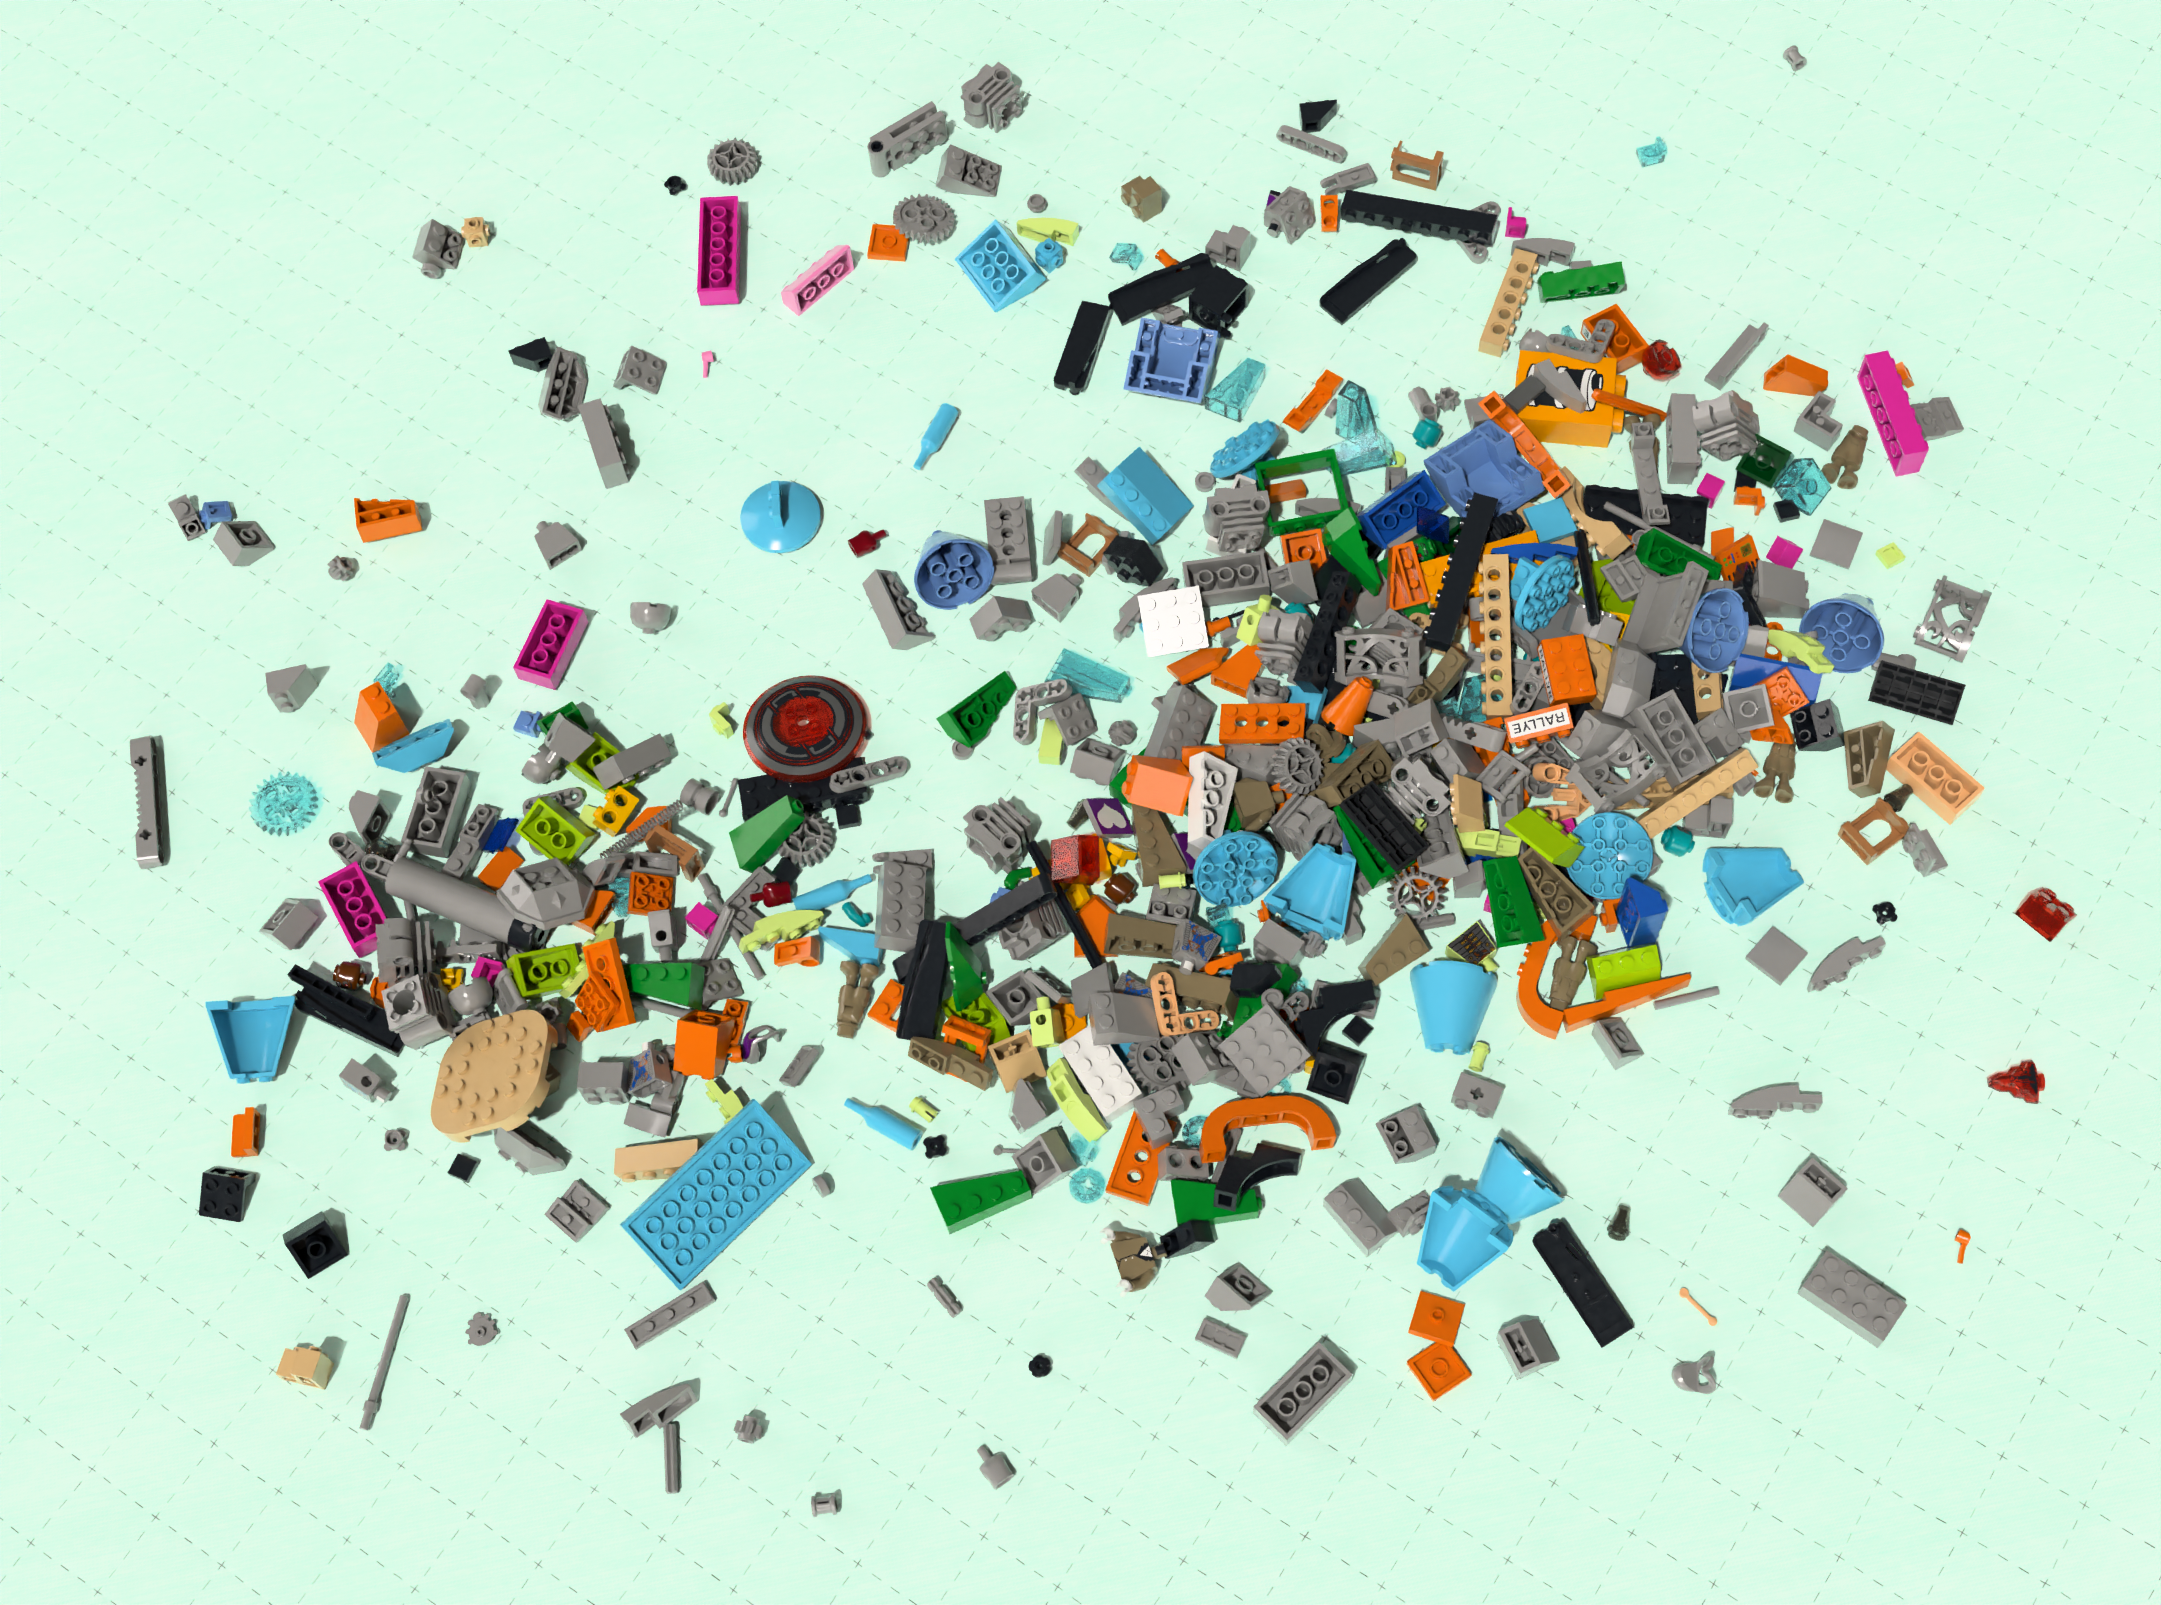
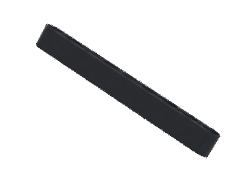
[892,873,1057,984]

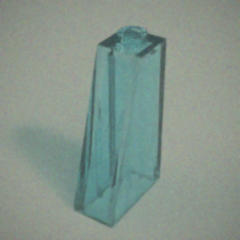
[1335,380,1380,452]
[1044,648,1132,703]

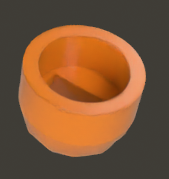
[727,1045,743,1063]

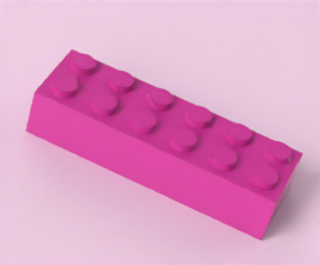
[697,196,741,306]
[1857,350,1929,477]

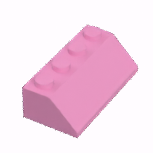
[781,244,854,316]

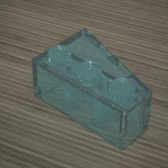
[1205,358,1266,423]
[1322,427,1397,476]

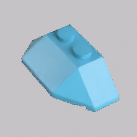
[372,719,454,773]

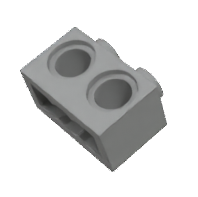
[1158,1146,1209,1183]

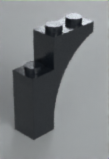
[1294,980,1376,1061]
[1213,1143,1301,1212]

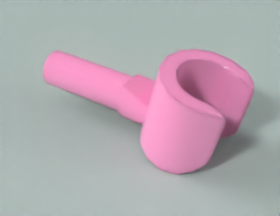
[701,350,714,378]

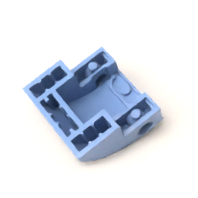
[1123,317,1220,404]
[1423,419,1545,519]

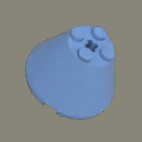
[914,530,994,610]
[1678,588,1749,673]
[1799,593,1884,673]

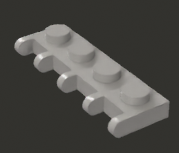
[1464,642,1542,682]

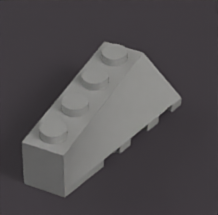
[862,569,936,650]

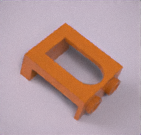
[942,1015,992,1082]

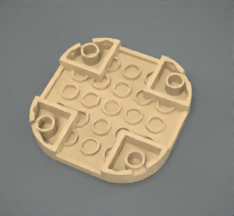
[430,1010,558,1143]

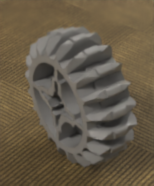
[707,137,758,186]
[1270,737,1325,795]
[777,812,833,868]
[1386,866,1446,924]

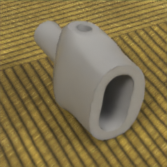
[976,1445,1014,1490]

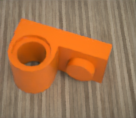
[774,936,820,967]

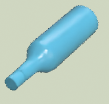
[913,403,958,470]
[792,874,872,911]
[844,1098,923,1151]

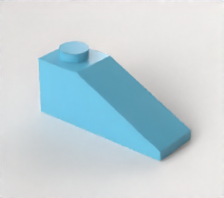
[818,926,883,967]

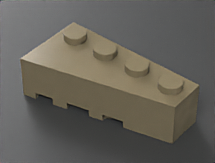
[1315,739,1400,808]
[1131,804,1186,887]
[1517,847,1595,943]
[1104,913,1177,960]
[1145,963,1240,1022]

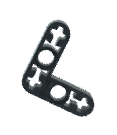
[1733,561,1768,628]

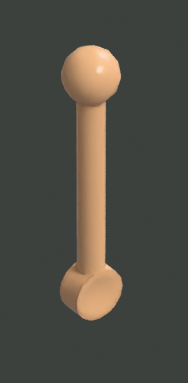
[1679,1288,1717,1326]

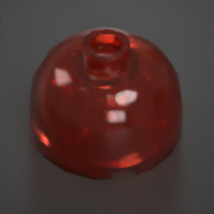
[1641,339,1681,381]

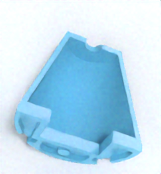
[1263,843,1356,941]
[1702,848,1804,926]
[1409,961,1498,1055]
[205,996,295,1084]
[1417,1186,1513,1292]

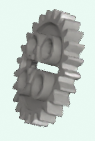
[893,193,955,244]
[1127,1027,1191,1094]

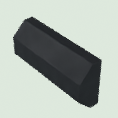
[1868,660,1966,725]
[1339,780,1429,872]

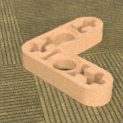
[1150,972,1219,1037]

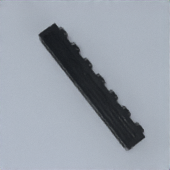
[287,964,376,1022]

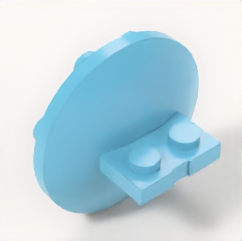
[1210,419,1280,488]
[740,480,821,553]
[1509,555,1576,632]
[1566,812,1653,899]
[1193,830,1278,907]

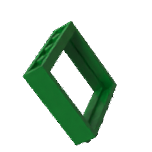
[1255,448,1349,536]

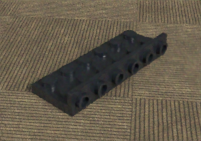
[1583,484,1709,547]
[1647,652,1704,777]
[738,757,869,822]

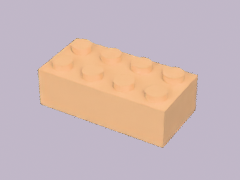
[1886,732,1985,825]

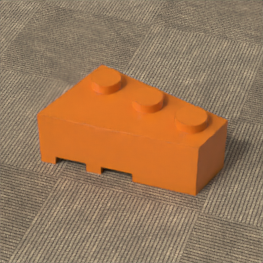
[354,498,422,543]
[1386,541,1430,612]

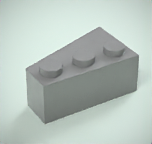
[593,733,672,790]
[1222,744,1280,788]

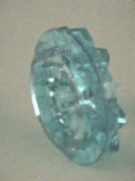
[1182,1116,1207,1148]
[1069,1168,1105,1204]

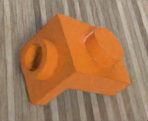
[1733,486,1765,516]
[1599,898,1620,933]

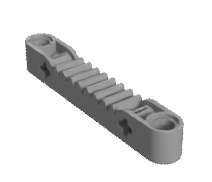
[1367,689,1507,753]
[129,735,164,870]

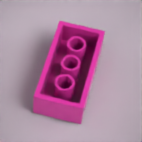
[513,599,588,690]
[318,861,388,959]

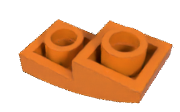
[722,999,749,1047]

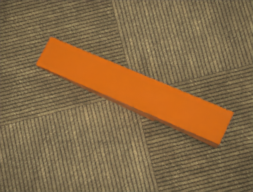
[1562,974,1691,1033]

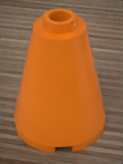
[1321,676,1374,736]

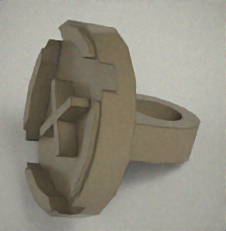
[1306,723,1346,764]

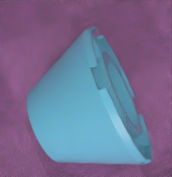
[1475,1135,1565,1225]

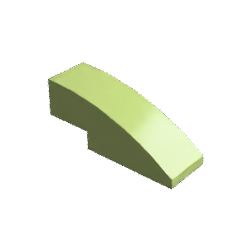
[1016,218,1079,246]
[1038,718,1064,765]

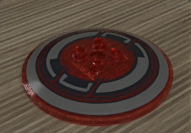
[743,675,867,783]

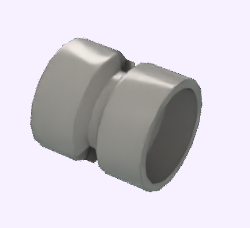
[680,778,720,816]

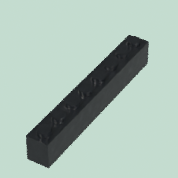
[1341,190,1497,245]
[1423,492,1498,652]

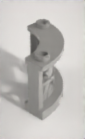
[1913,575,1992,663]
[1335,627,1423,688]
[1565,728,1670,814]

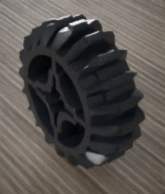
[1485,510,1525,544]

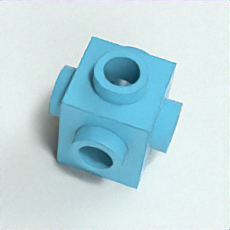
[1035,238,1063,274]

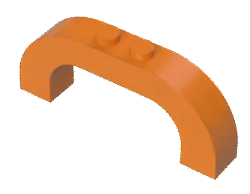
[1478,390,1572,499]
[1516,915,1598,1040]
[1199,1095,1336,1164]

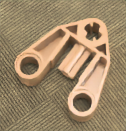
[1532,762,1592,822]

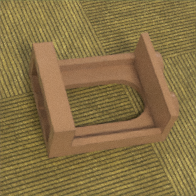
[1390,140,1444,191]
[1057,513,1119,577]
[1837,797,1909,866]
[644,824,705,883]

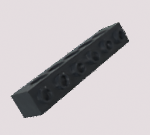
[1293,571,1362,694]

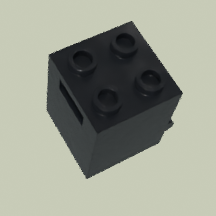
[1189,265,1248,339]

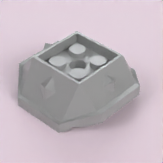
[497,857,595,930]

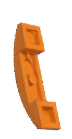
[1283,369,1343,432]

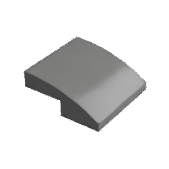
[1910,397,1964,441]
[1809,519,1863,570]
[1600,555,1648,602]
[544,1180,610,1243]

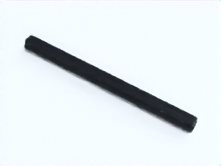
[1574,529,1601,626]
[1026,840,1103,969]

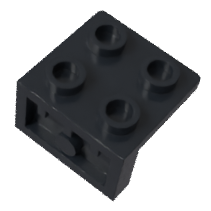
[199,1166,256,1222]

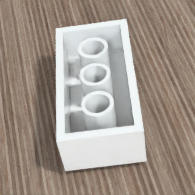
[1058,1025,1144,1124]

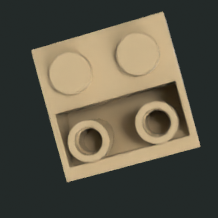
[1450,774,1485,833]
[988,1030,1047,1094]

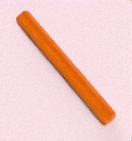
[1591,388,1667,422]

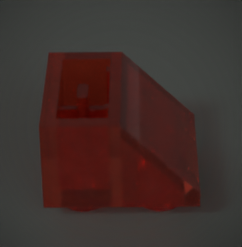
[1051,834,1100,885]
[2015,887,2077,942]

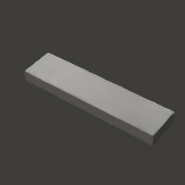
[624,1281,716,1350]

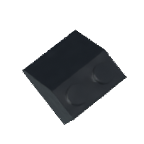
[1306,1041,1365,1105]
[282,1211,348,1279]

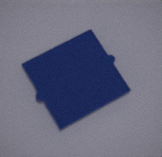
[1416,506,1449,544]
[482,817,519,854]

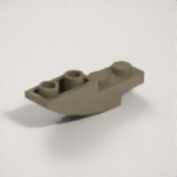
[1407,646,1469,706]
[908,1036,994,1091]

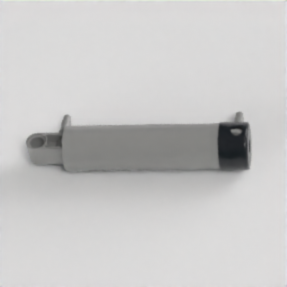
[361,838,550,952]

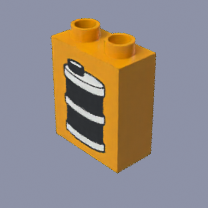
[1515,350,1626,448]

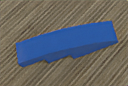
[1489,543,1578,564]

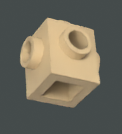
[461,217,490,248]

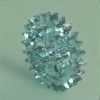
[249,771,319,837]

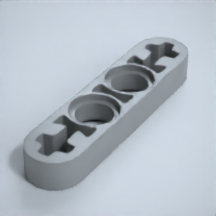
[1276,125,1347,163]
[829,756,908,793]

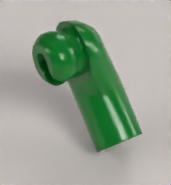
[1004,867,1031,890]

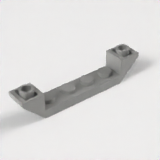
[1631,422,1670,525]

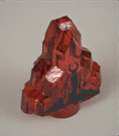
[1987,1060,2045,1104]

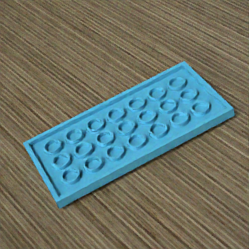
[619,1099,812,1291]

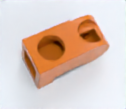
[1320,195,1338,232]

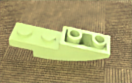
[1767,630,1835,674]
[1455,828,1522,858]
[739,910,824,954]
[559,921,615,999]
[1046,1058,1108,1144]
[705,1079,743,1124]

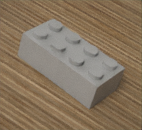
[1665,393,1701,485]
[578,398,630,489]
[1182,551,1270,607]
[1143,685,1214,762]
[1629,689,1716,789]
[401,766,471,858]
[874,861,926,953]
[1797,1250,1908,1349]
[1253,1342,1353,1446]

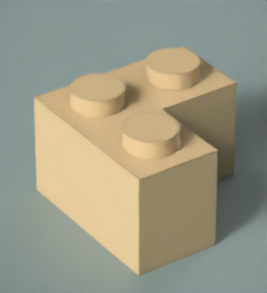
[276,1346,334,1390]

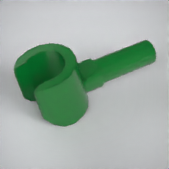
[1217,1021,1232,1038]

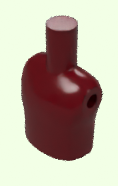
[847,529,886,558]
[750,881,791,908]

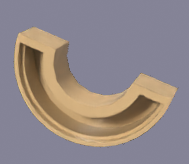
[1584,637,1612,710]

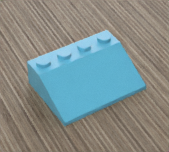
[955,219,1046,313]
[1097,447,1194,545]

